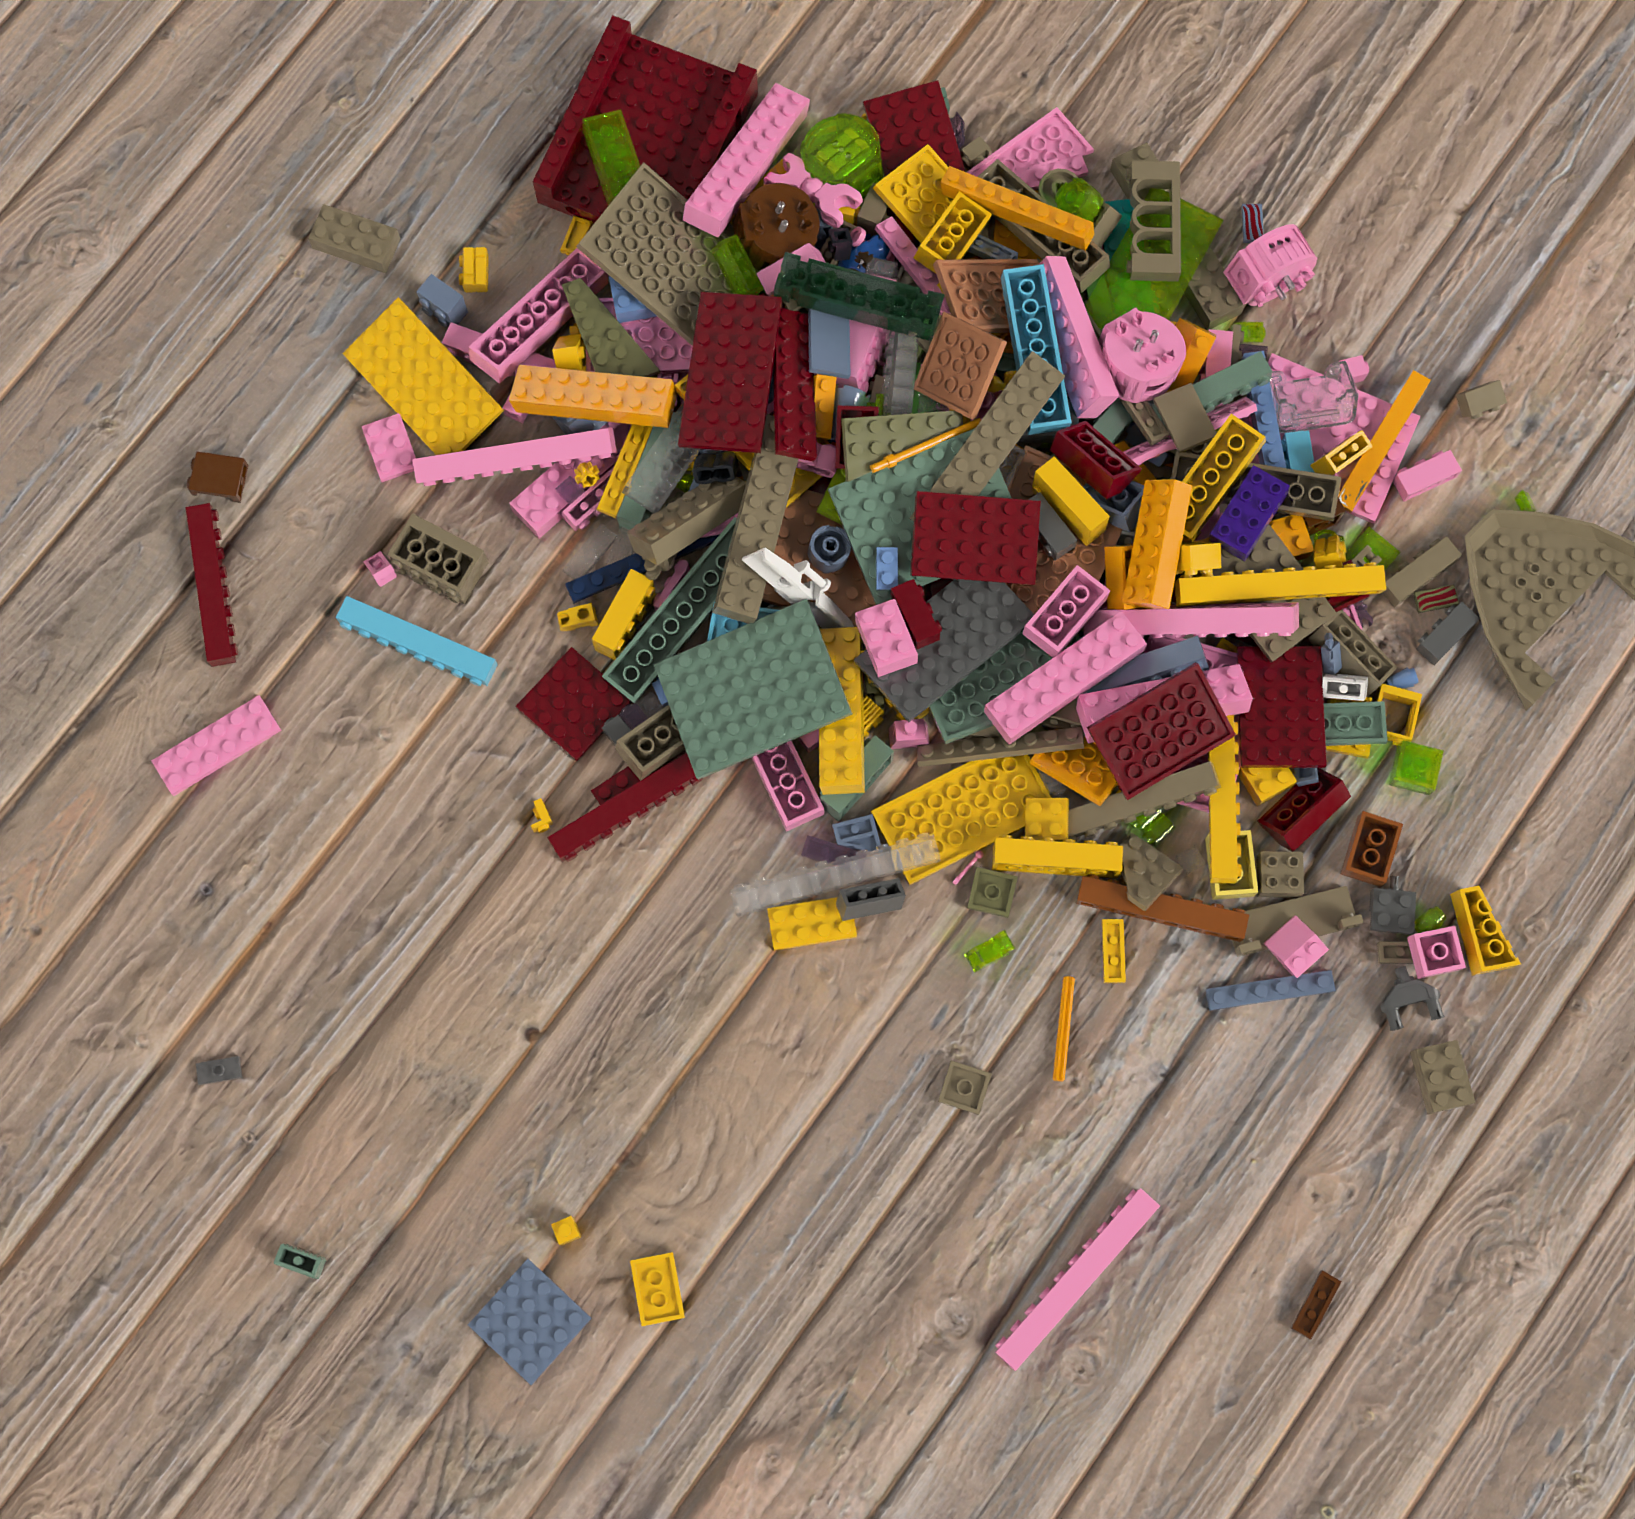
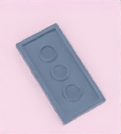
[808,300,851,379]

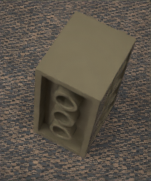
[387,513,489,604]

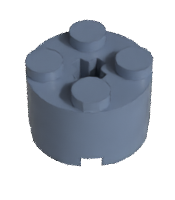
[807,525,851,574]

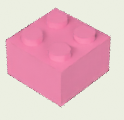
[1407,926,1466,979]

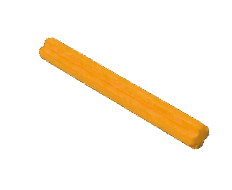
[1053,976,1075,1082]

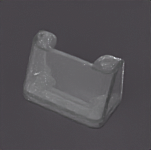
[1270,361,1359,433]

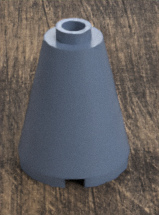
[830,384,870,443]

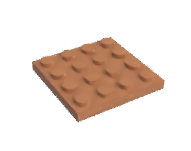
[913,312,1007,420]

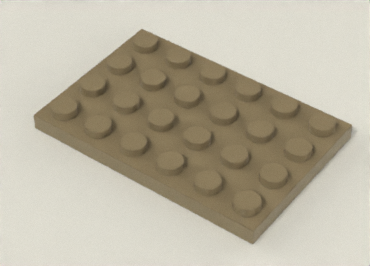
[1203,524,1337,663]

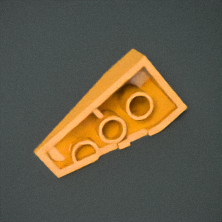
[1164,317,1216,394]

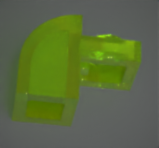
[964,930,1015,973]

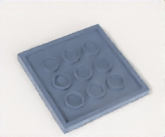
[468,1259,592,1385]

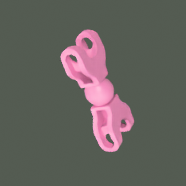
[763,153,863,229]

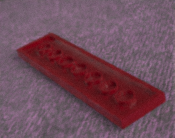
[773,308,817,462]

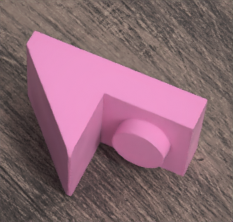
[363,551,397,587]

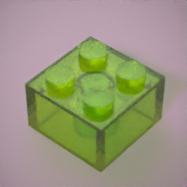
[1389,740,1444,795]

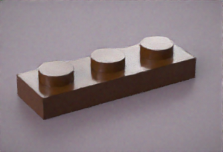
[1291,1270,1342,1340]

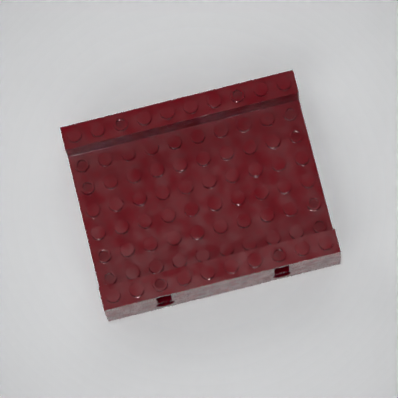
[532,15,758,225]

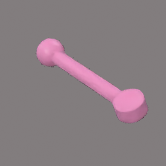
[952,850,984,885]

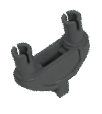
[1380,966,1445,1031]

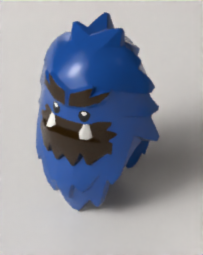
[838,234,890,276]

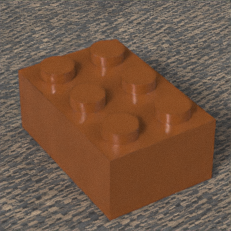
[1340,811,1403,887]

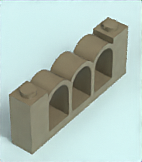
[1126,161,1181,281]

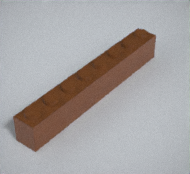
[1076,874,1249,942]

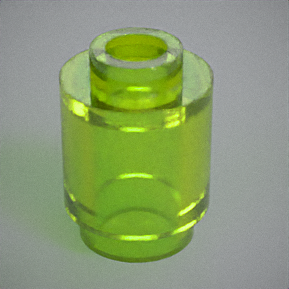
[1414,906,1447,933]

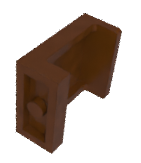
[187,451,249,503]

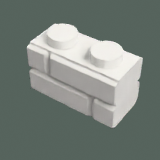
[1322,674,1368,701]

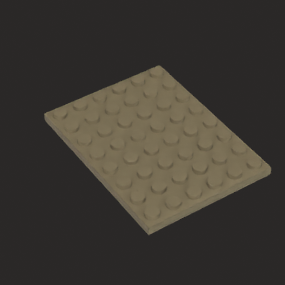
[576,163,760,346]

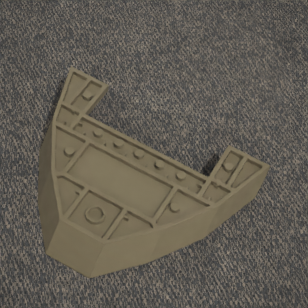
[1465,509,1635,711]

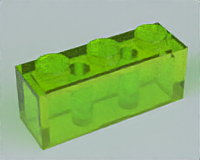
[711,234,764,295]

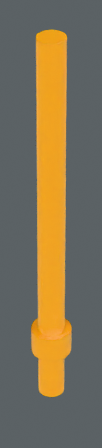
[870,418,981,473]

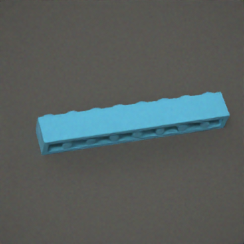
[336,596,498,686]

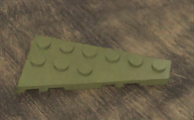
[562,278,660,377]
[841,411,963,482]

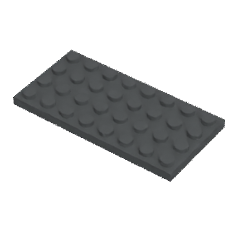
[854,579,1034,722]

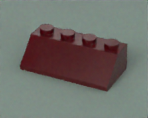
[1050,421,1142,499]
[1257,768,1351,852]

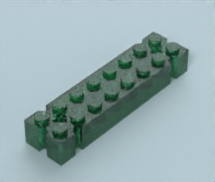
[774,252,945,341]

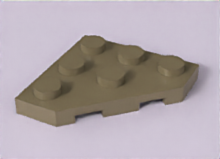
[1120,833,1183,911]

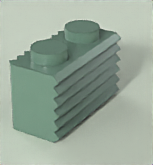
[274,1243,326,1279]

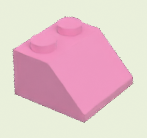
[1264,915,1329,978]

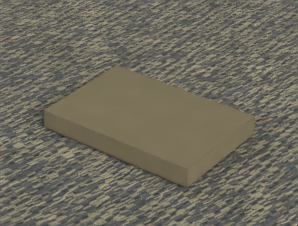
[1153,383,1217,453]

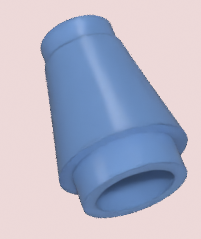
[1386,667,1419,688]

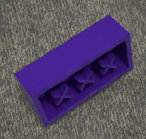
[1209,465,1290,562]

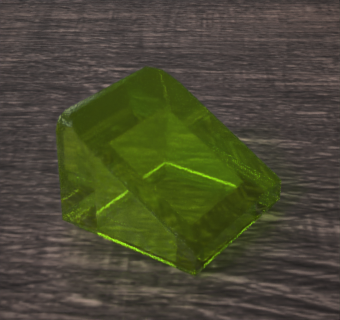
[1515,490,1536,512]

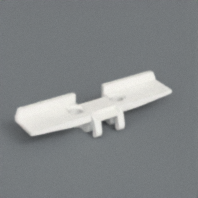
[742,548,854,629]

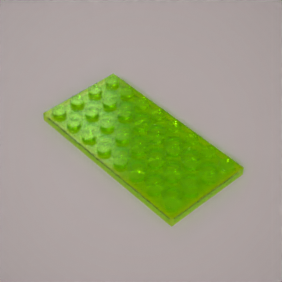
[1085,189,1224,330]

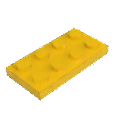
[767,897,857,951]

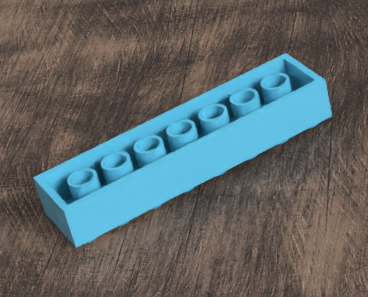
[1001,264,1072,435]

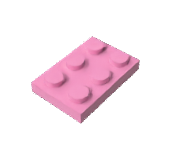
[361,413,416,482]

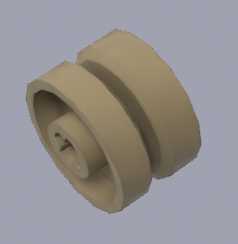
[1038,168,1082,213]

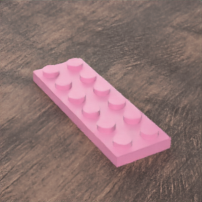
[151,695,282,796]

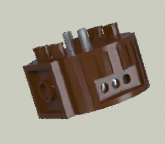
[732,183,820,271]

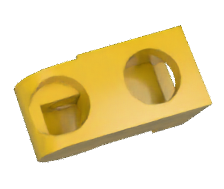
[557,603,599,631]

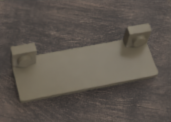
[1232,886,1363,957]

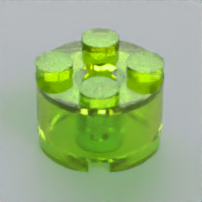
[1055,178,1104,222]

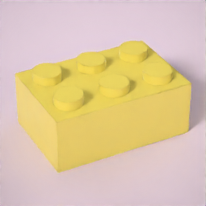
[1205,830,1258,900]

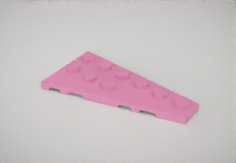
[966,107,1094,177]

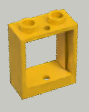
[1374,684,1422,746]

